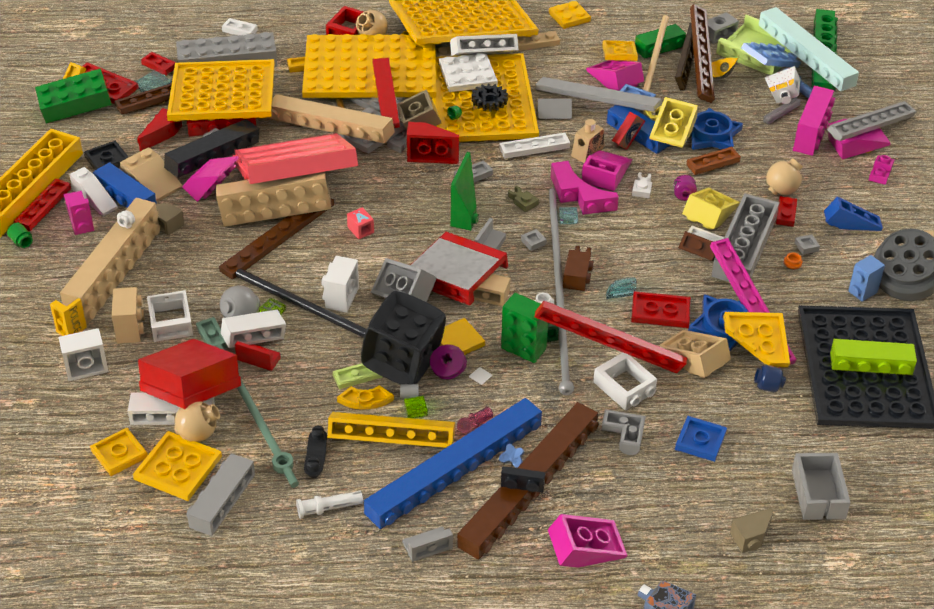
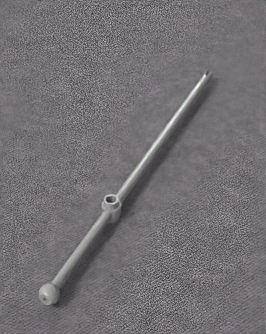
[549,188,574,396]

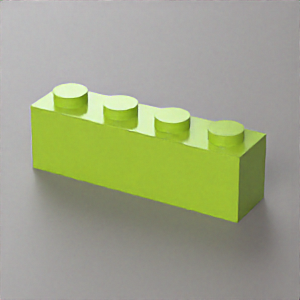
[830,339,917,375]

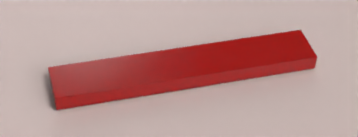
[372,58,400,128]

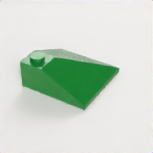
[450,152,479,231]

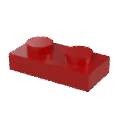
[141,52,176,75]
[776,196,797,227]

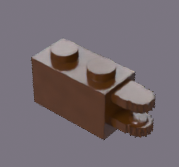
[563,246,594,291]

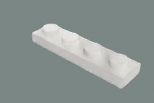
[499,133,570,159]

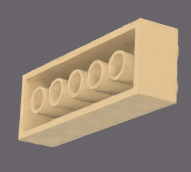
[216,172,332,227]

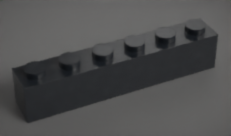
[164,119,260,178]

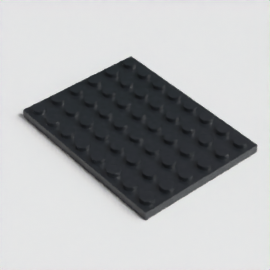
[798,305,934,429]

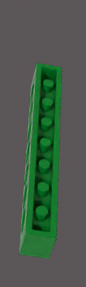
[811,9,838,91]

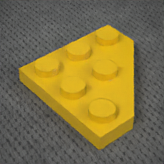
[723,312,790,367]

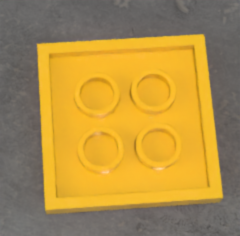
[133,431,222,501]

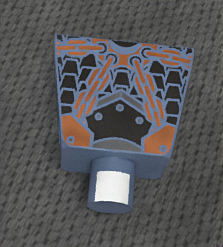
[638,581,696,609]

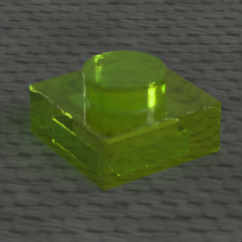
[404,396,428,418]

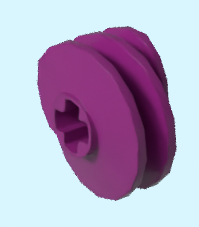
[430,344,467,380]

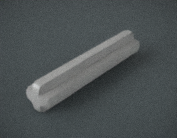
[763,97,801,124]

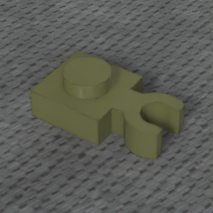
[508,186,539,212]

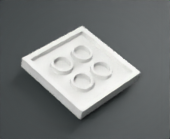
[439,53,498,92]

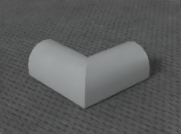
[601,409,646,455]

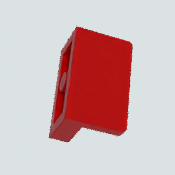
[235,341,281,371]

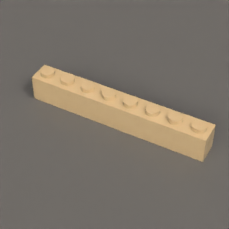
[268,94,395,144]

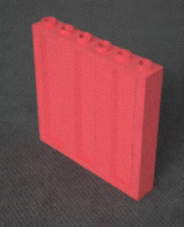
[232,133,358,184]

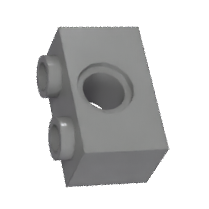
[707,12,739,44]

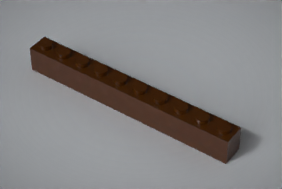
[457,402,599,560]

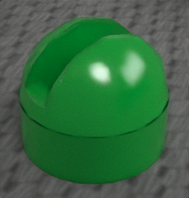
[447,106,462,120]

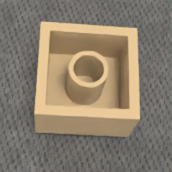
[111,287,145,344]

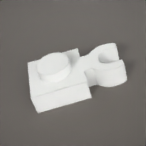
[632,172,652,198]

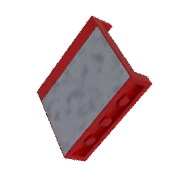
[410,232,508,305]

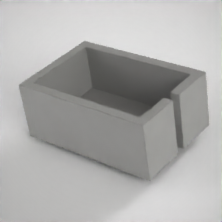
[792,453,851,520]

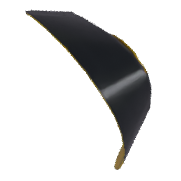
[711,56,739,79]

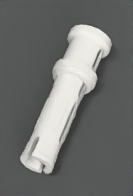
[296,490,363,519]

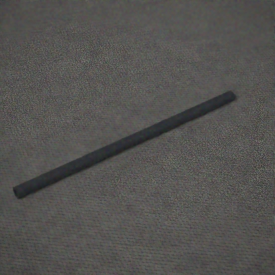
[236,268,367,338]

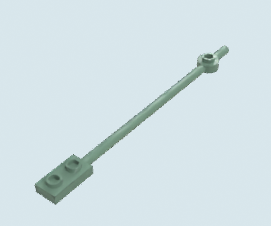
[196,317,299,488]

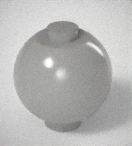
[219,285,260,318]

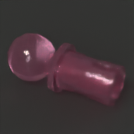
[457,406,493,434]

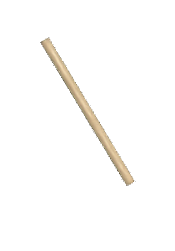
[643,15,669,92]

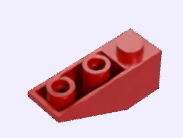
[137,108,182,151]

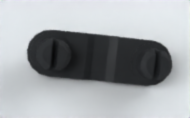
[304,425,327,478]

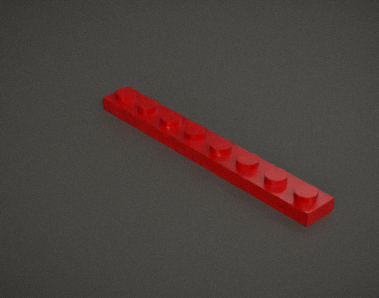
[534,301,687,374]

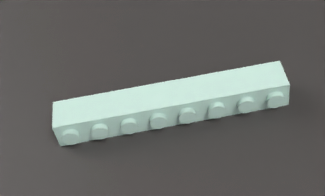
[759,7,859,91]

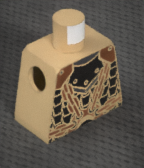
[571,119,605,163]

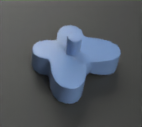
[499,444,525,468]

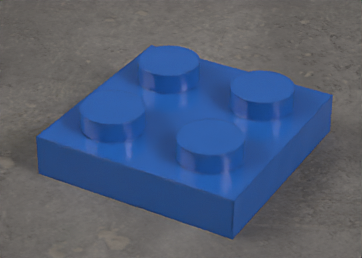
[675,416,727,462]

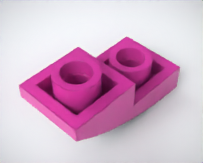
[869,155,895,185]

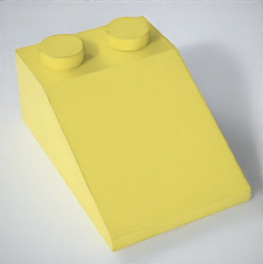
[649,97,698,148]
[682,188,740,230]

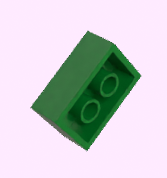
[501,293,548,363]

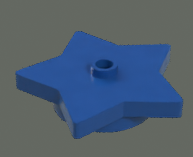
[690,108,743,150]
[688,294,748,351]

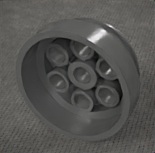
[874,228,934,301]

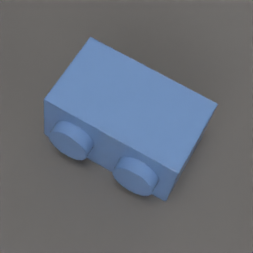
[848,255,885,302]

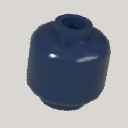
[754,364,786,393]

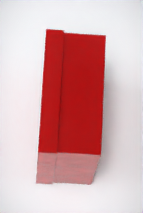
[138,338,241,409]

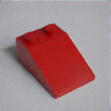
[407,122,459,164]

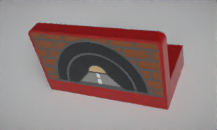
[612,112,645,150]

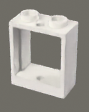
[147,290,193,342]
[594,353,657,411]

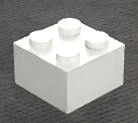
[322,256,359,313]
[58,328,108,381]

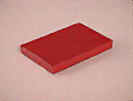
[631,291,691,328]

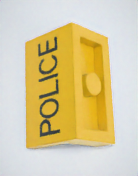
[50,298,87,336]

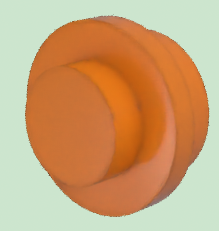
[784,252,803,269]

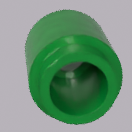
[7,223,33,248]

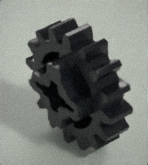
[472,83,508,112]

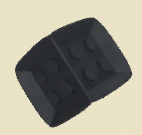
[361,291,446,384]

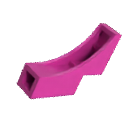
[551,161,619,215]
[64,190,94,235]

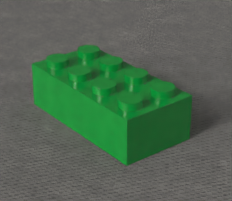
[35,68,112,124]

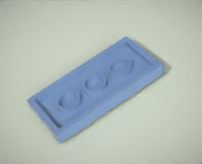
[741,42,801,68]

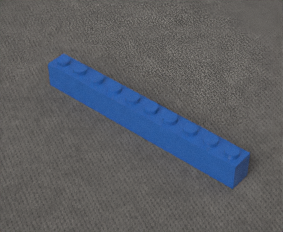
[364,397,542,530]

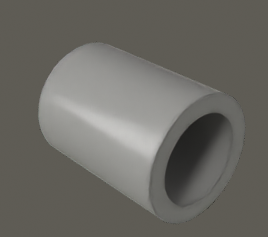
[400,384,419,398]

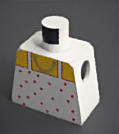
[765,66,800,104]

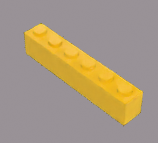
[327,412,455,448]

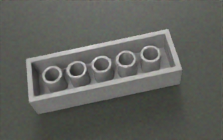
[176,32,278,67]
[711,193,780,282]

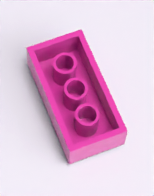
[793,86,835,156]

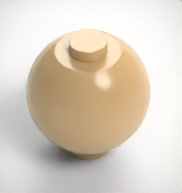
[356,10,388,35]
[766,158,803,196]
[174,402,220,442]

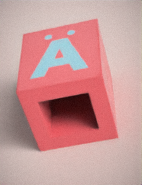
[347,207,374,239]

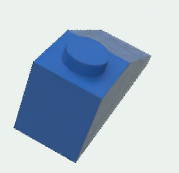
[824,196,883,231]

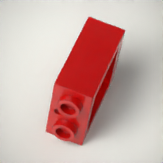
[326,6,364,35]

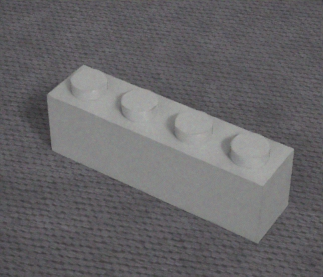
[186,453,255,536]

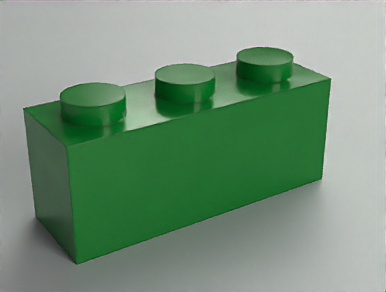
[635,24,686,59]

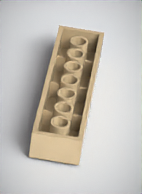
[60,198,160,325]

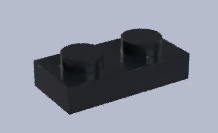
[501,466,545,493]

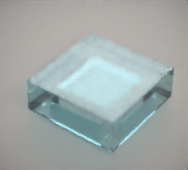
[559,207,578,224]

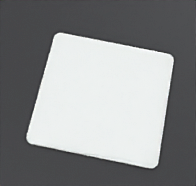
[469,367,492,385]

